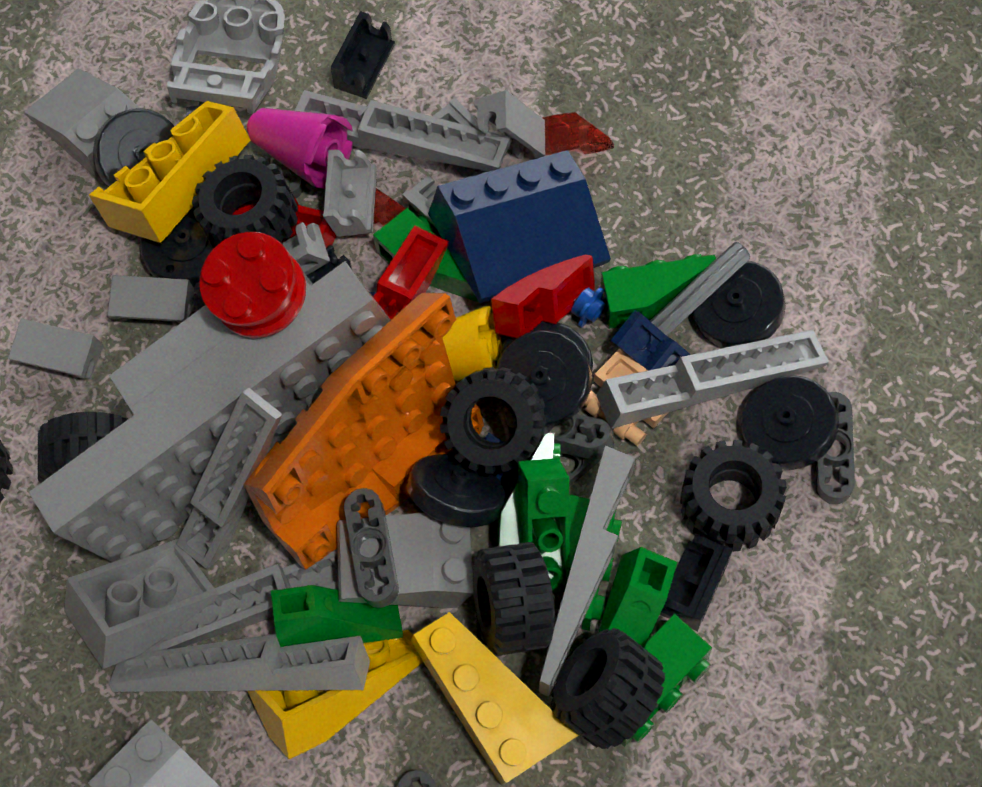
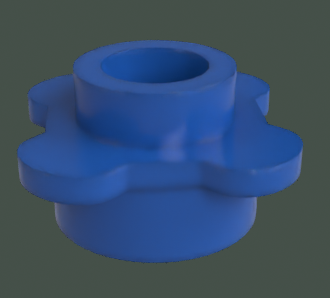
[571,287,606,328]

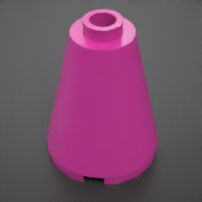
[247,108,353,189]

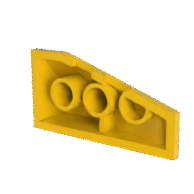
[248,630,423,759]

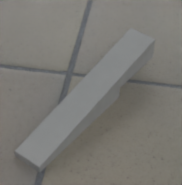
[295,90,511,171]
[596,330,829,429]
[176,387,282,569]
[539,445,636,696]
[143,548,339,653]
[109,634,370,692]

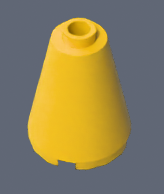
[443,306,502,382]

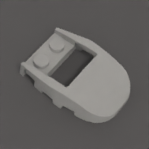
[167,0,285,114]

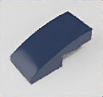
[611,310,691,371]

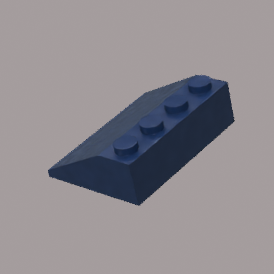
[428,150,611,303]

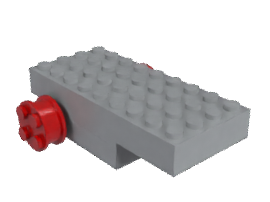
[29,232,391,562]

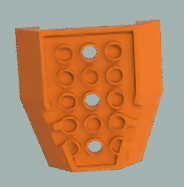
[243,293,484,570]

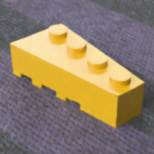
[89,101,251,243]
[410,612,578,785]

